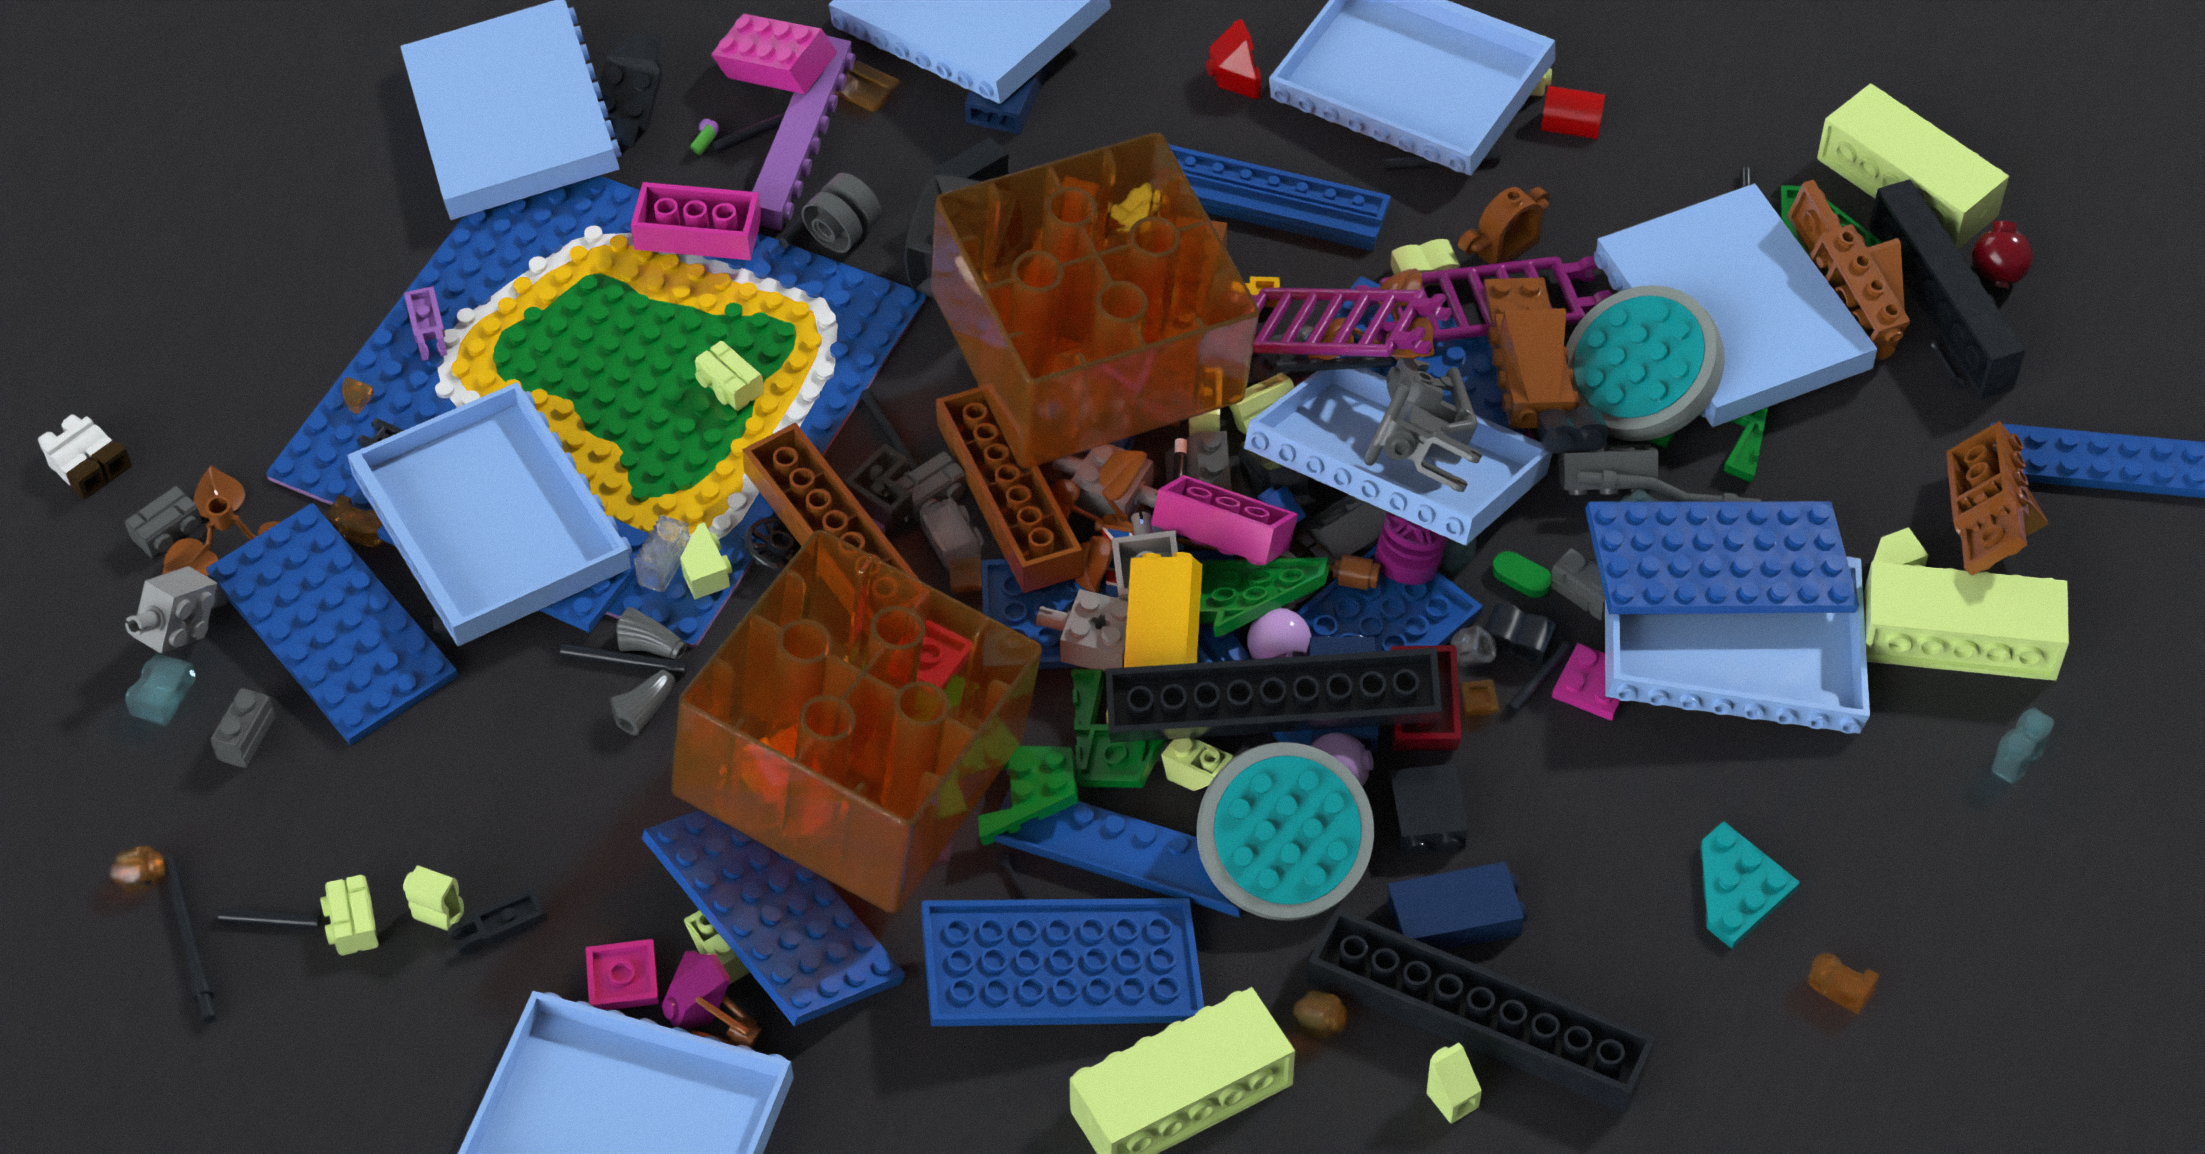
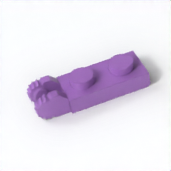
[404,286,447,361]

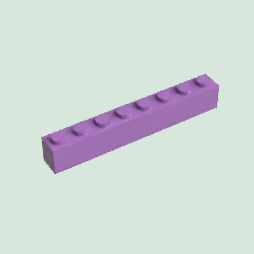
[752,36,855,231]

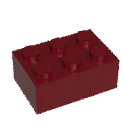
[1390,645,1461,751]

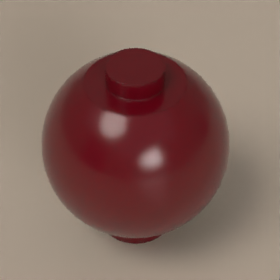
[1971,221,2033,289]

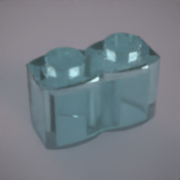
[125,653,196,726]
[1991,708,2054,783]

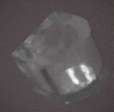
[1451,626,1497,667]

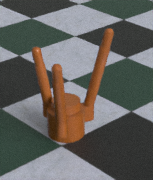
[690,994,762,1048]

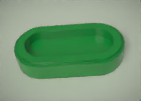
[1492,551,1552,598]

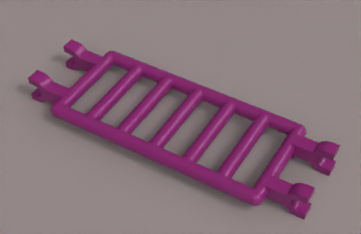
[1352,256,1612,343]
[1201,288,1452,357]

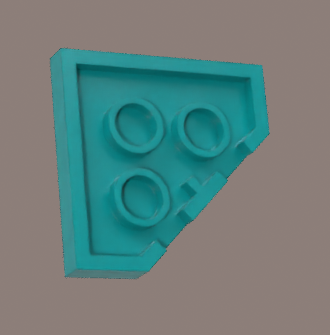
[1700,821,1800,949]

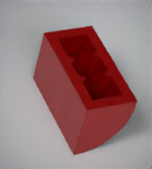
[1541,86,1605,139]

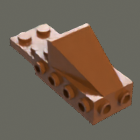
[1787,179,1910,360]
[1483,277,1579,429]
[1946,421,2048,576]

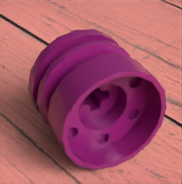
[1374,511,1449,585]

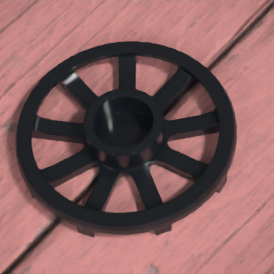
[744,518,812,574]

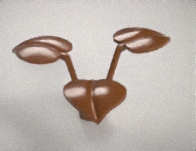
[1307,268,1434,362]
[1049,450,1148,593]
[162,466,280,577]

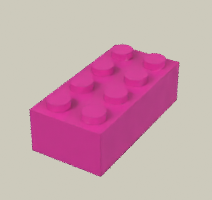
[711,14,837,94]
[631,182,762,260]
[1151,475,1298,565]

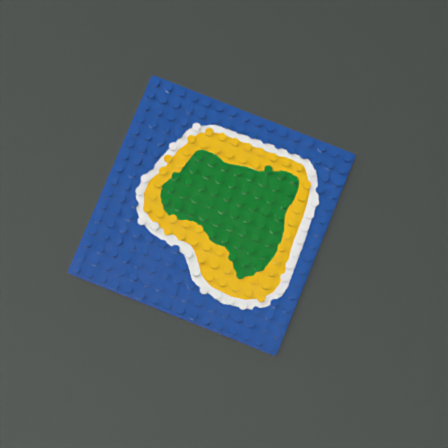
[266,176,926,648]

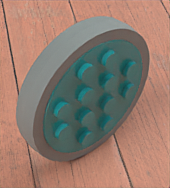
[1567,285,1725,441]
[1197,742,1374,920]

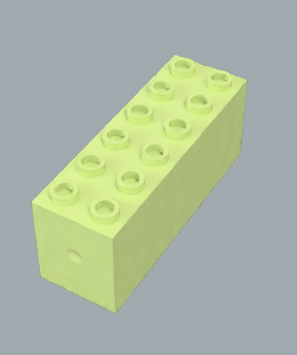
[1817,83,2009,249]
[1863,562,2069,681]
[1070,987,1295,1154]

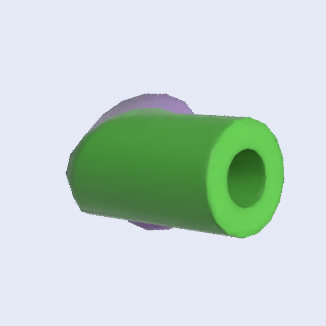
[690,119,720,155]

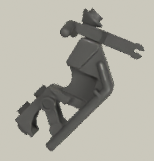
[1364,358,1482,492]

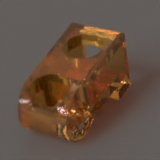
[325,494,385,547]
[1809,953,1879,1015]

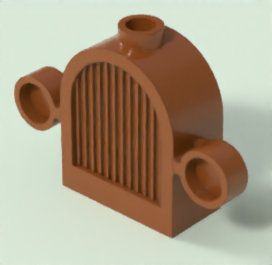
[1458,187,1550,264]

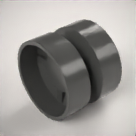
[802,173,881,253]

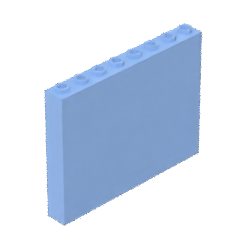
[400,0,622,220]
[828,0,1111,104]
[1269,0,1555,176]
[1594,183,1877,427]
[1244,357,1552,546]
[347,382,633,646]
[1605,557,1870,734]
[458,991,793,1154]

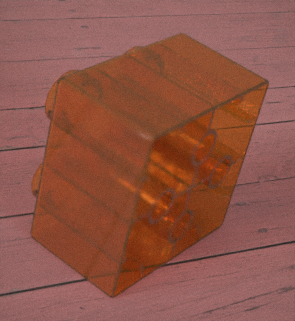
[931,132,1260,468]
[671,530,1042,913]

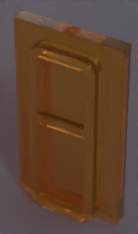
[838,59,900,112]

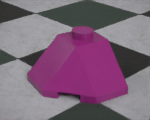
[662,950,731,1030]

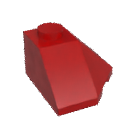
[1206,19,1261,99]

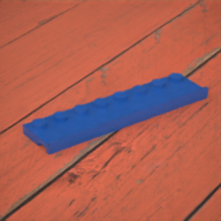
[1151,144,1391,251]
[994,786,1242,918]

